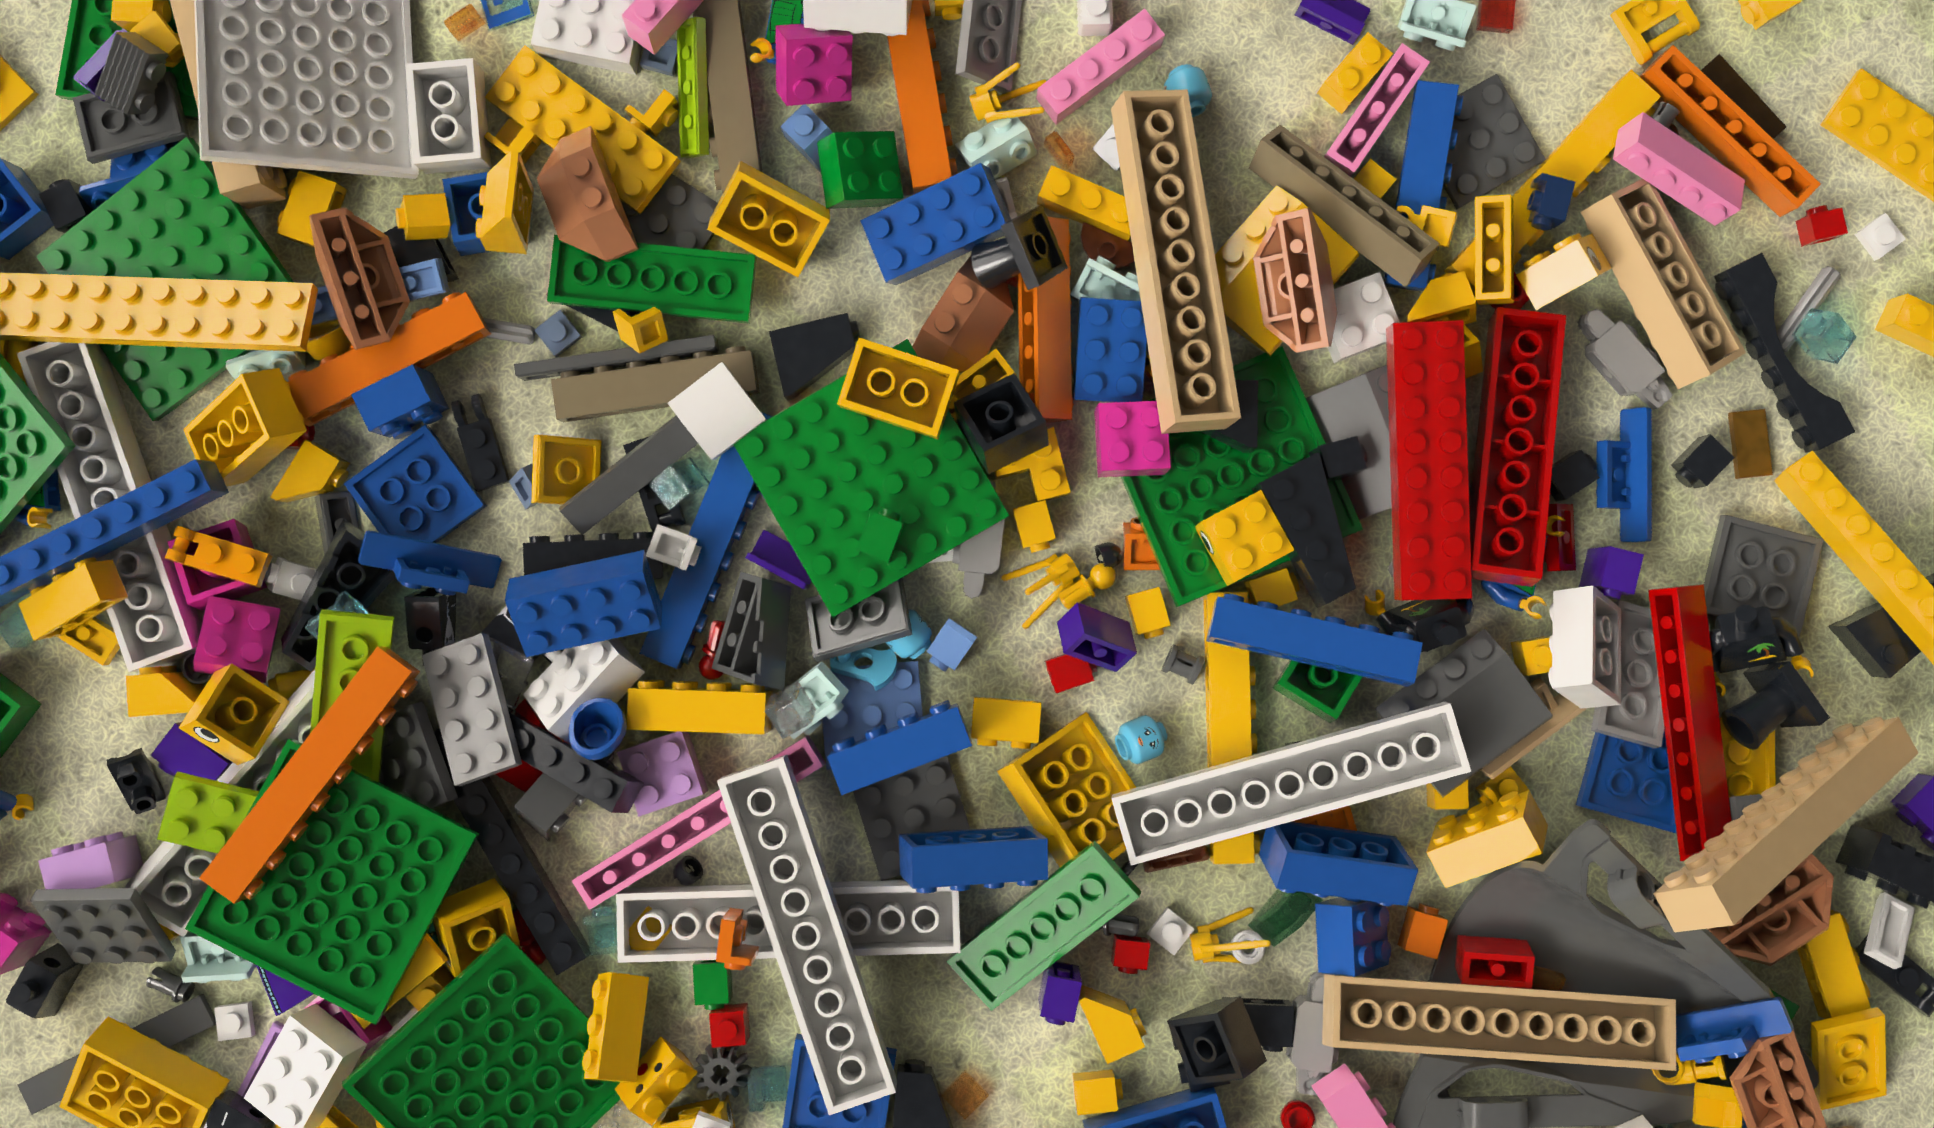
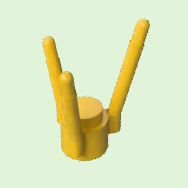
[969,62,1046,123]
[1001,553,1080,629]
[1190,907,1271,963]

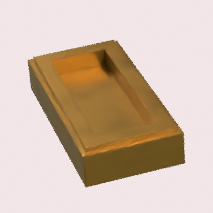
[1728,409,1773,479]

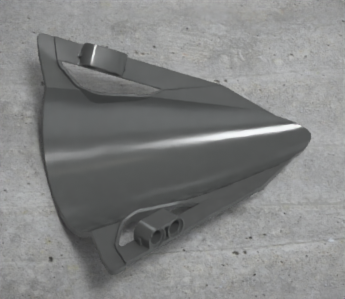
[1393,819,1819,1128]

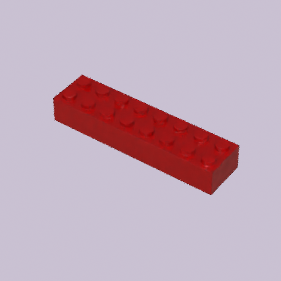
[1470,307,1566,587]
[1386,320,1472,601]

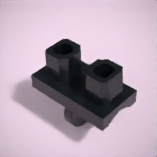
[107,748,166,814]

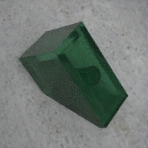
[1248,889,1323,947]

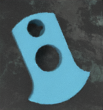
[830,648,897,691]

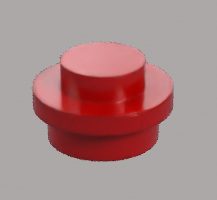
[1280,1100,1315,1128]

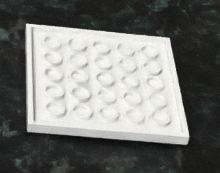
[194,0,419,179]

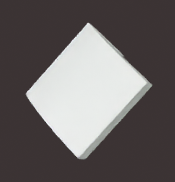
[668,362,767,461]

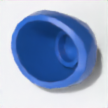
[569,698,627,760]

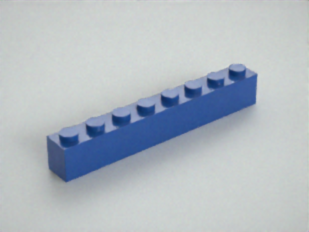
[639,412,773,669]
[0,459,229,607]

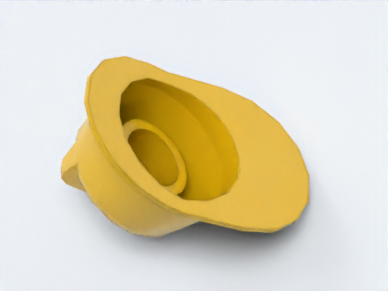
[306,319,352,361]

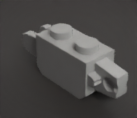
[1577,309,1673,410]
[952,481,1005,599]
[1286,972,1339,1095]

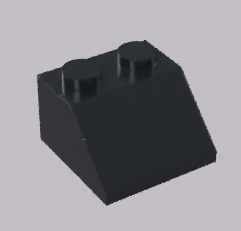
[1167,996,1267,1085]

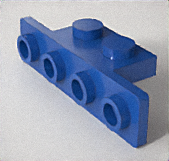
[79,141,213,210]
[1596,407,1652,543]
[358,530,502,595]
[1676,997,1794,1063]

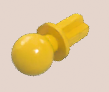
[1058,563,1116,609]

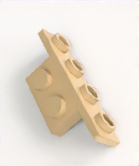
[1481,678,1587,779]

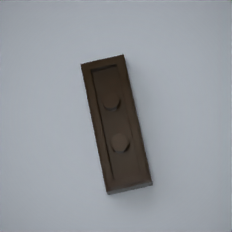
[1701,54,1786,139]

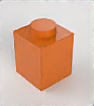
[1397,903,1448,960]

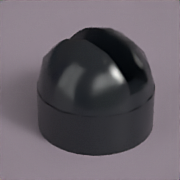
[1095,542,1122,568]
[673,856,703,886]

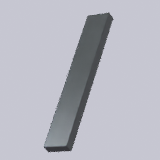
[514,335,719,381]
[559,415,698,534]
[17,993,216,1115]

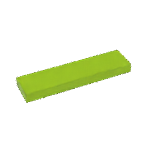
[677,16,709,158]

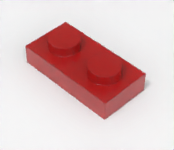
[1544,503,1576,571]

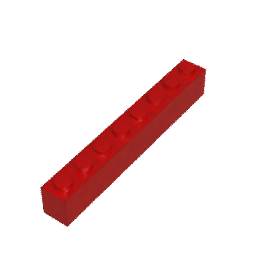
[1648,584,1732,861]

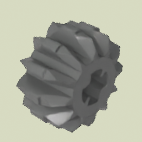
[695,1044,752,1101]

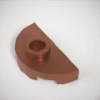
[1080,222,1135,270]
[1143,845,1210,873]

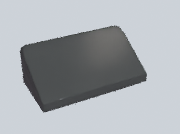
[315,491,360,555]

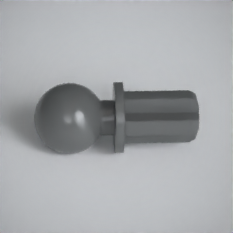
[1094,914,1140,937]

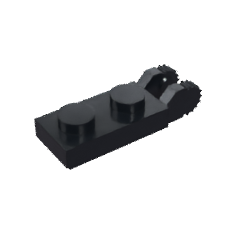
[451,394,510,492]

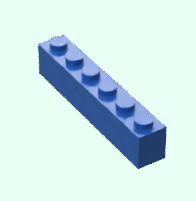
[1384,80,1463,292]
[1206,594,1423,687]

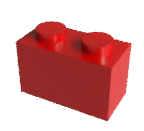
[1455,935,1535,989]

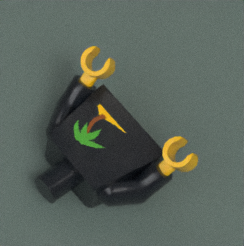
[1365,589,1474,652]
[1709,605,1814,697]

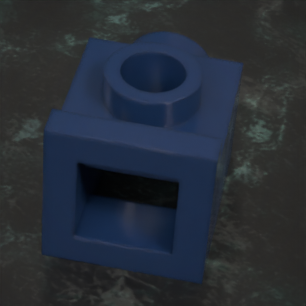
[1527,173,1575,230]

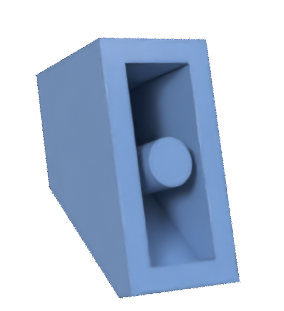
[780,104,833,173]
[927,618,977,672]

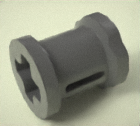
[1161,644,1204,685]

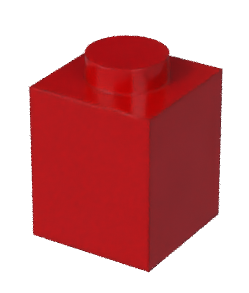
[1044,654,1098,693]
[709,1003,750,1048]

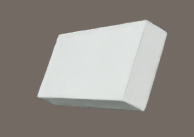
[1864,892,1915,969]

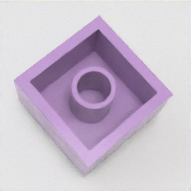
[617,731,708,816]
[38,831,143,889]

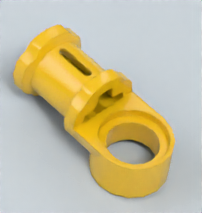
[1652,1053,1727,1085]

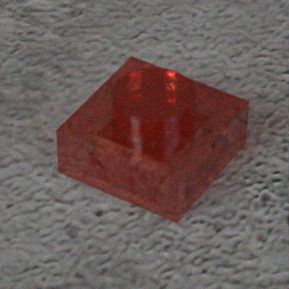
[1476,0,1516,34]

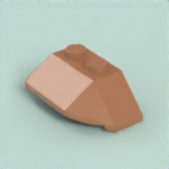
[536,126,639,262]
[309,207,410,350]
[1253,208,1337,353]
[912,256,1014,373]
[1708,853,1834,966]
[1729,1030,1827,1128]

